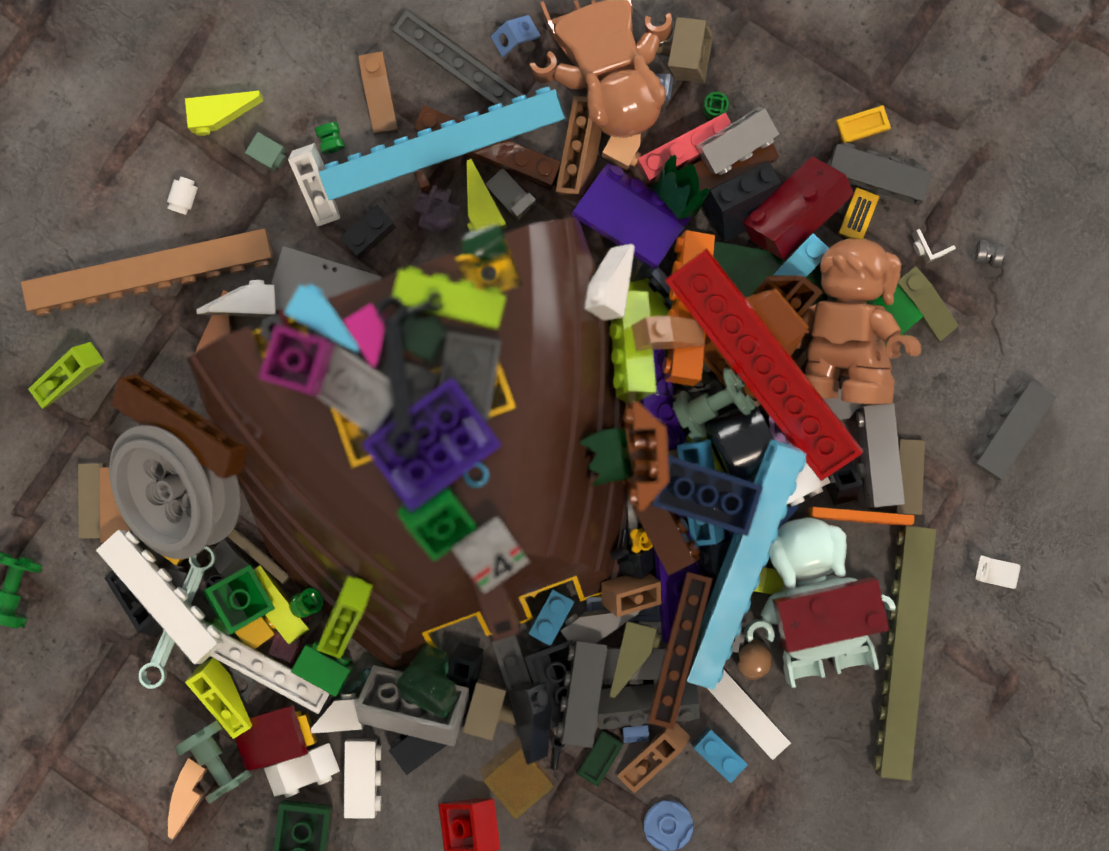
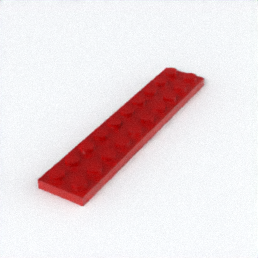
[665,248,863,481]

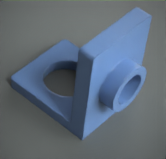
[491,15,540,57]

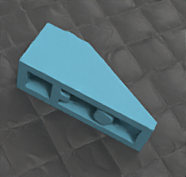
[773,233,829,277]
[284,284,361,354]

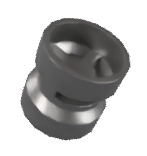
[973,239,1005,268]

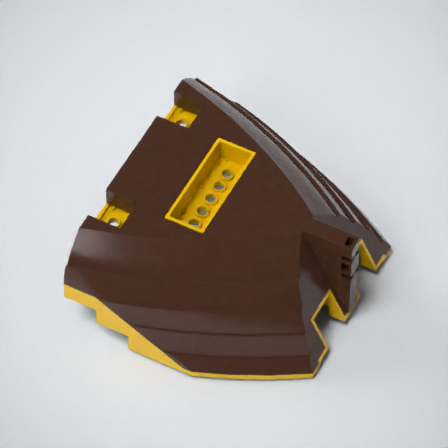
[187,217,640,670]

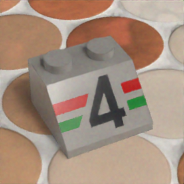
[452,517,529,593]

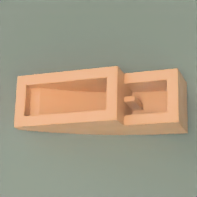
[168,755,208,839]

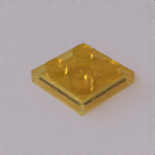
[483,747,554,820]

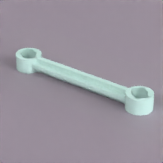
[139,546,216,689]

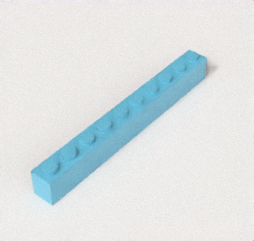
[319,86,566,201]
[686,439,806,690]

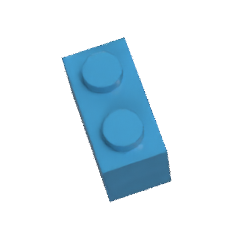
[528,589,575,646]
[692,727,748,783]

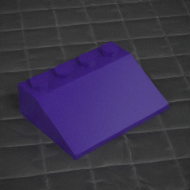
[571,163,691,269]
[362,378,502,512]

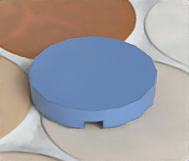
[643,800,693,851]

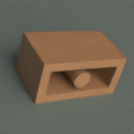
[601,573,661,617]

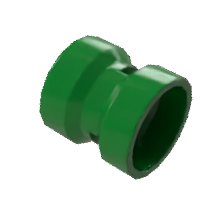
[702,92,729,120]
[315,122,345,154]
[289,588,323,618]

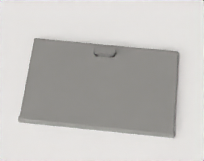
[271,246,382,312]

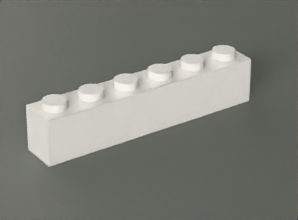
[96,530,224,664]

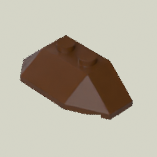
[750,275,823,317]

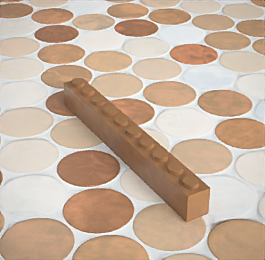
[21,229,275,316]

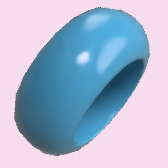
[463,463,489,487]

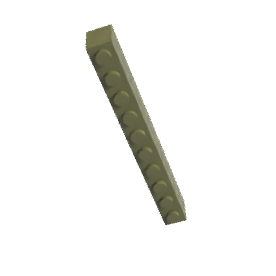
[873,526,936,781]

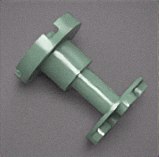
[672,368,755,441]
[174,720,252,804]

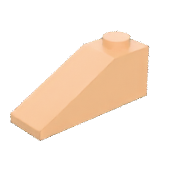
[601,133,641,170]

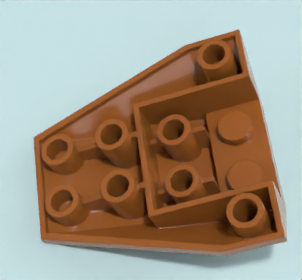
[703,288,809,398]
[618,402,669,510]

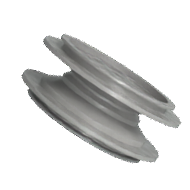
[109,425,240,559]

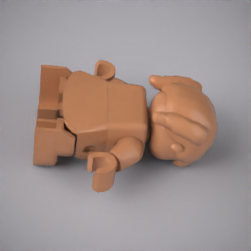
[530,0,673,138]
[797,238,921,404]

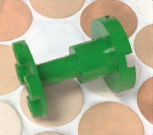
[0,552,43,628]

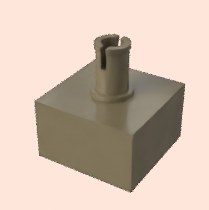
[656,17,713,83]
[463,678,516,741]

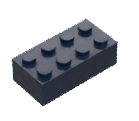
[649,455,764,536]

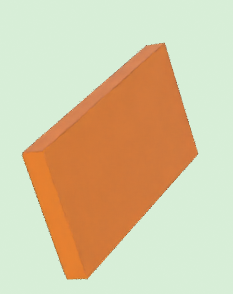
[805,507,914,526]

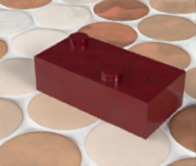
[742,156,854,261]
[772,577,889,653]

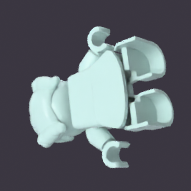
[744,517,895,688]

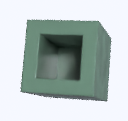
[245,132,287,172]

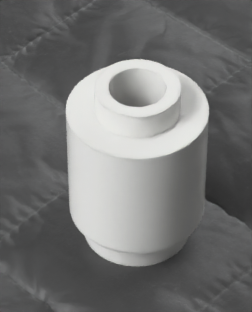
[167,176,198,215]

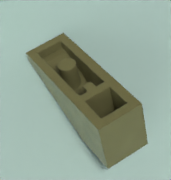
[898,266,959,342]
[610,620,662,698]

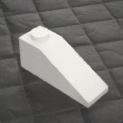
[288,143,340,227]
[585,244,634,320]
[197,280,275,317]

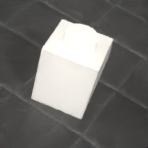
[311,693,364,733]

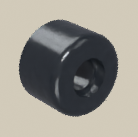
[706,405,774,483]

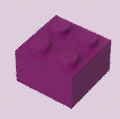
[259,325,336,397]

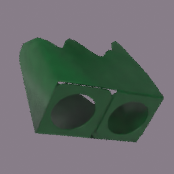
[651,155,709,219]
[459,223,508,269]
[580,428,633,487]

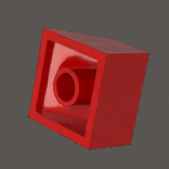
[439,798,500,851]

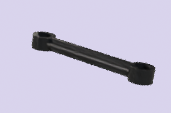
[377,297,420,459]

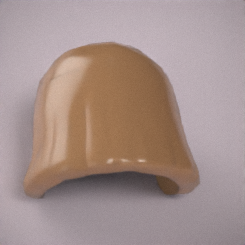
[737,639,773,680]

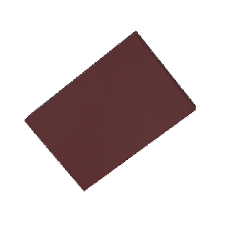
[235,705,309,771]

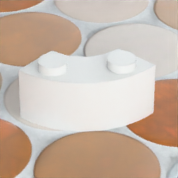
[264,743,340,798]

